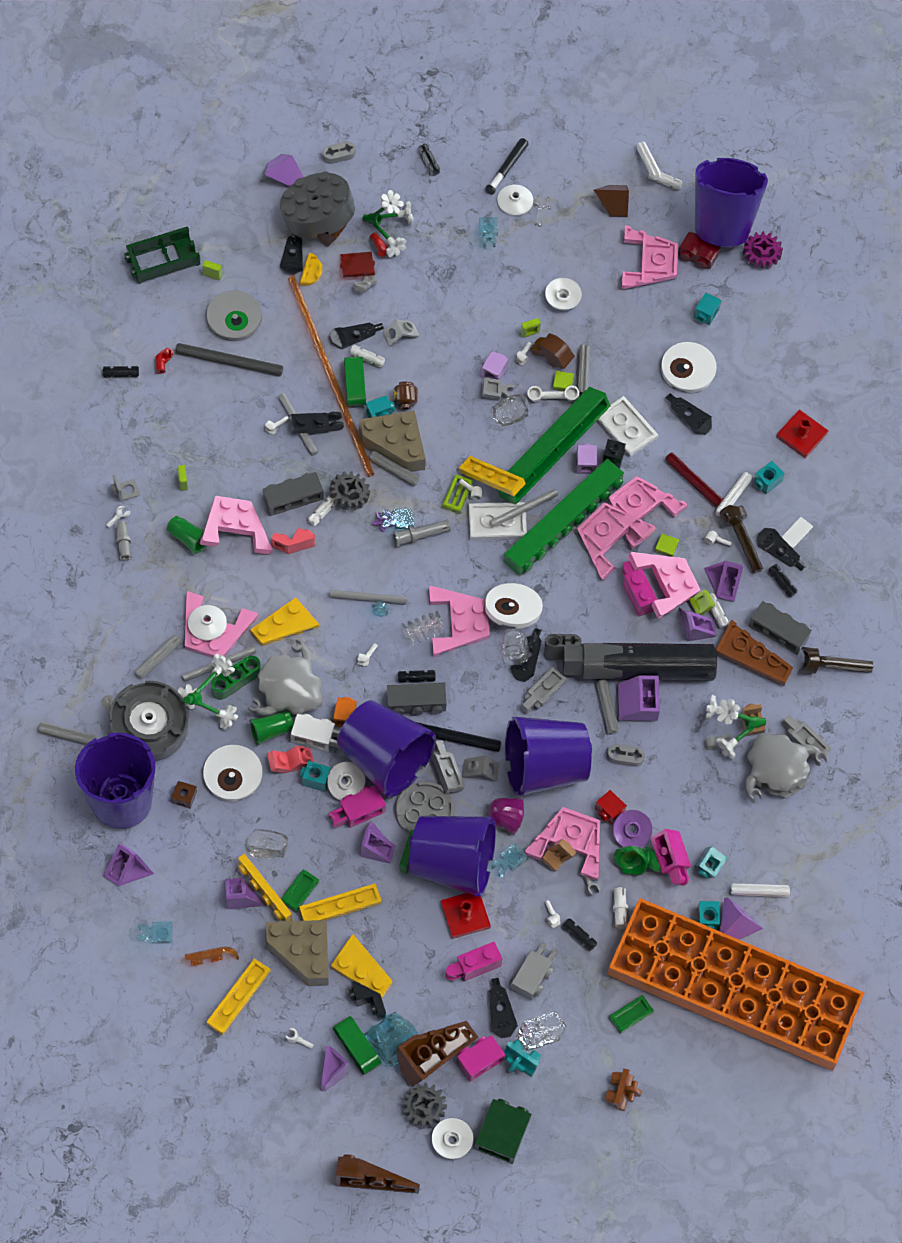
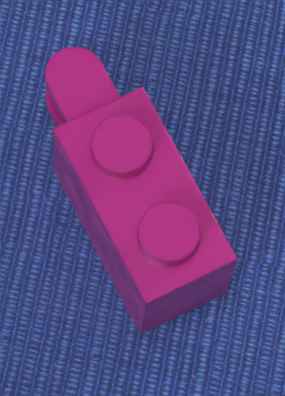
[622,561,658,617]
[328,786,386,828]
[650,829,691,886]
[446,941,503,981]

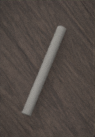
[278,393,318,456]
[489,489,558,528]
[330,590,407,604]
[182,646,256,682]

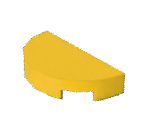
[300,252,322,286]

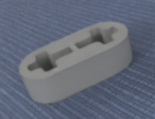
[323,141,356,164]
[607,744,645,767]

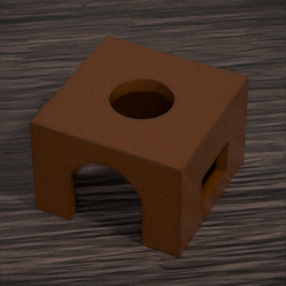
[171,781,197,809]

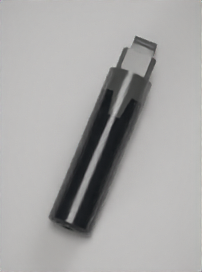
[544,634,717,681]

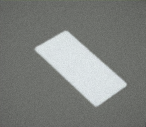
[782,517,813,548]

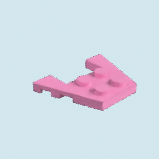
[621,225,678,289]
[608,476,688,549]
[200,496,273,555]
[577,502,656,580]
[628,552,701,619]
[429,586,490,657]
[185,591,258,658]
[525,807,600,881]

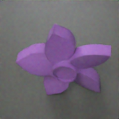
[372,512,395,532]

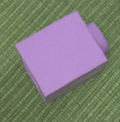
[481,351,508,380]
[576,444,597,474]

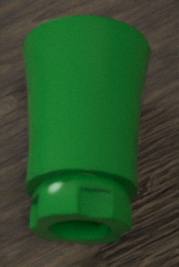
[167,515,206,554]
[249,712,294,745]

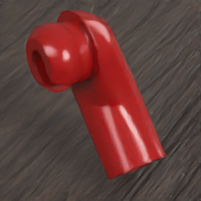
[370,233,388,257]
[155,348,173,374]

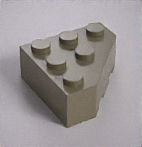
[359,411,426,472]
[266,920,329,986]

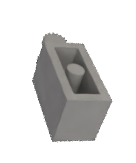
[511,942,558,1001]

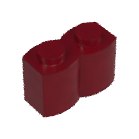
[678,232,721,269]

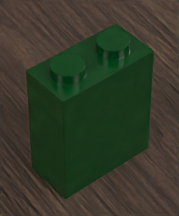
[474,1099,532,1164]

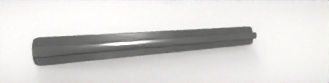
[176,343,283,376]

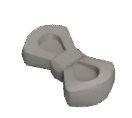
[354,274,377,292]

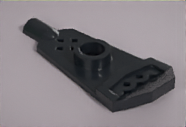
[279,234,303,274]
[330,322,384,349]
[665,393,712,435]
[758,528,806,571]
[510,628,542,682]
[489,978,518,1039]

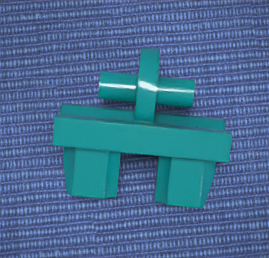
[504,1039,541,1077]

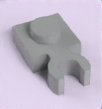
[481,377,515,400]

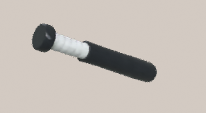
[485,138,529,195]

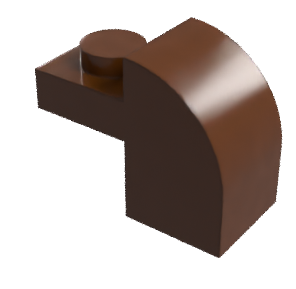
[530,333,575,369]

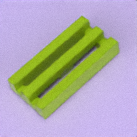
[442,474,473,514]

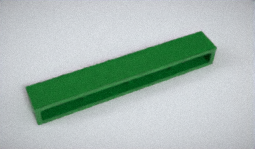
[496,387,611,505]
[503,458,624,576]

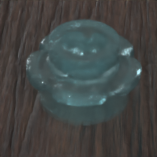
[372,600,390,617]

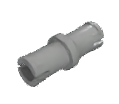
[115,521,132,561]

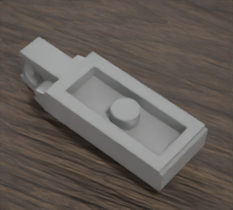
[521,667,567,714]
[782,715,831,761]
[432,741,465,793]

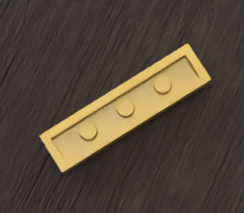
[458,456,526,496]
[237,853,292,921]
[299,883,382,921]
[206,958,271,1035]

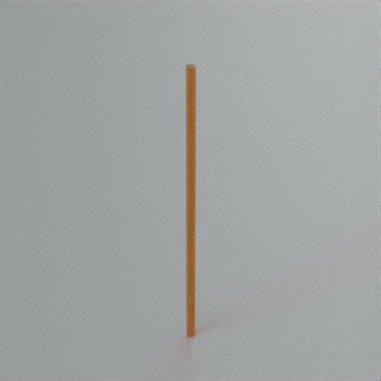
[288,275,374,477]

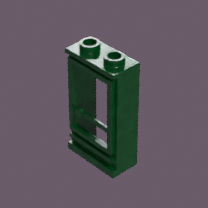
[124,226,201,284]

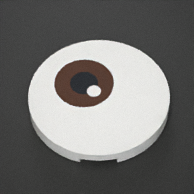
[661,342,717,393]
[485,583,543,629]
[203,745,263,802]

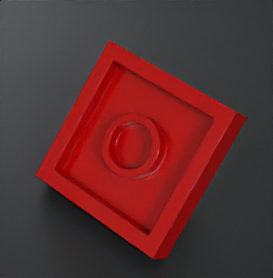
[776,409,829,459]
[441,893,491,939]

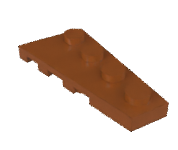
[716,619,793,686]

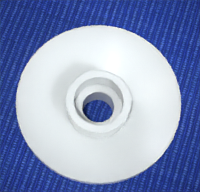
[497,185,533,216]
[545,278,582,310]
[188,605,227,641]
[327,761,365,800]
[432,1118,473,1159]

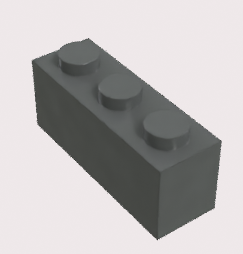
[263,472,324,516]
[749,601,812,655]
[387,682,447,715]

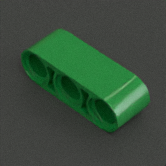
[344,357,366,406]
[211,656,261,700]
[333,1016,382,1075]

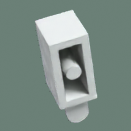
[291,714,340,752]

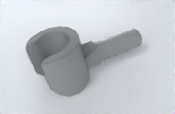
[705,734,731,750]
[583,876,600,896]

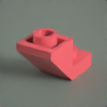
[271,528,316,554]
[267,746,314,773]

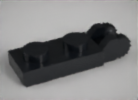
[290,411,344,434]

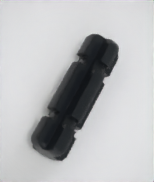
[419,143,440,175]
[103,366,139,377]
[769,564,798,597]
[398,670,436,683]
[562,918,597,951]

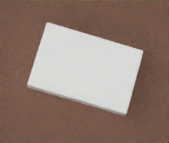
[597,396,659,457]
[468,502,527,540]

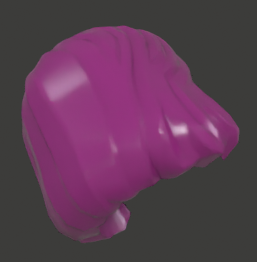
[487,798,524,835]

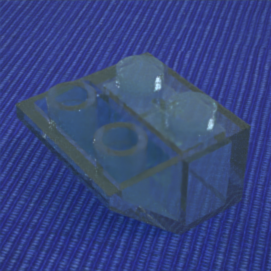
[364,1012,418,1067]

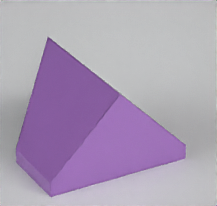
[265,154,304,187]
[704,561,744,601]
[680,608,717,641]
[361,821,396,863]
[104,843,154,887]
[225,877,267,909]
[720,897,763,939]
[321,1046,348,1091]

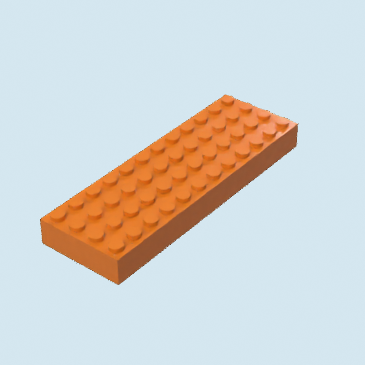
[607,898,865,1071]

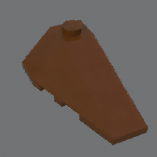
[397,1021,478,1087]
[336,1154,420,1194]

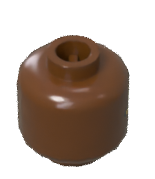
[393,381,418,410]

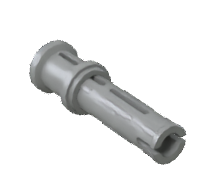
[392,519,451,547]

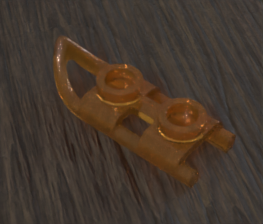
[185,946,239,966]

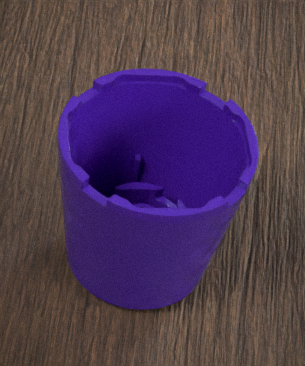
[695,158,768,247]
[337,700,436,797]
[505,716,592,796]
[75,733,156,829]
[409,816,496,897]

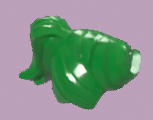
[613,846,661,876]

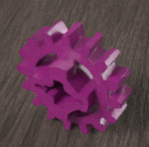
[743,231,783,269]

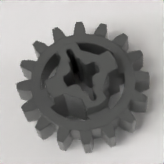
[329,471,371,511]
[402,1083,447,1129]

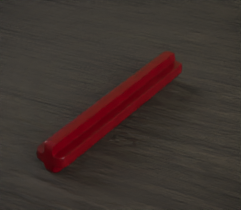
[665,452,723,507]

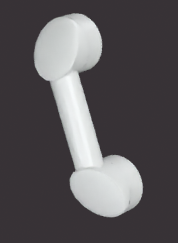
[527,386,580,402]

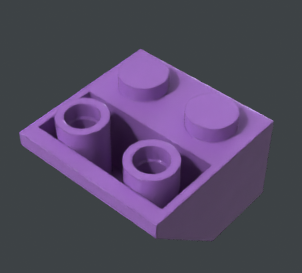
[618,676,660,721]

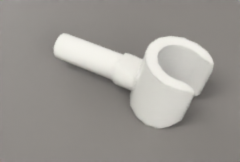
[516,342,531,366]
[265,416,289,434]
[459,479,482,500]
[106,506,130,528]
[704,531,732,546]
[357,643,378,666]
[545,900,560,928]
[286,1028,314,1049]

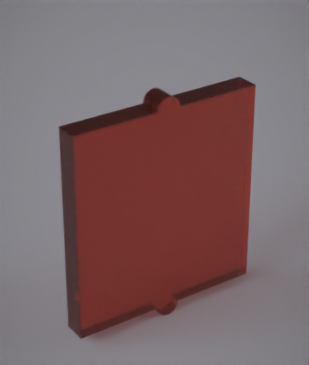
[340,251,375,278]

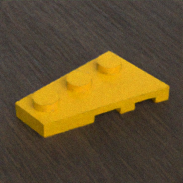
[250,597,320,646]
[331,934,393,998]

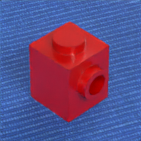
[595,790,627,825]

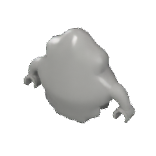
[248,639,323,716]
[746,733,827,803]

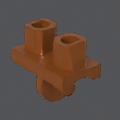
[605,1068,642,1111]

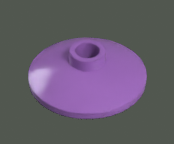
[613,810,652,848]

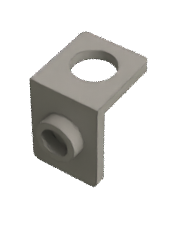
[383,319,419,346]
[111,475,140,502]
[462,755,499,781]

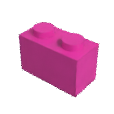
[457,1035,505,1082]

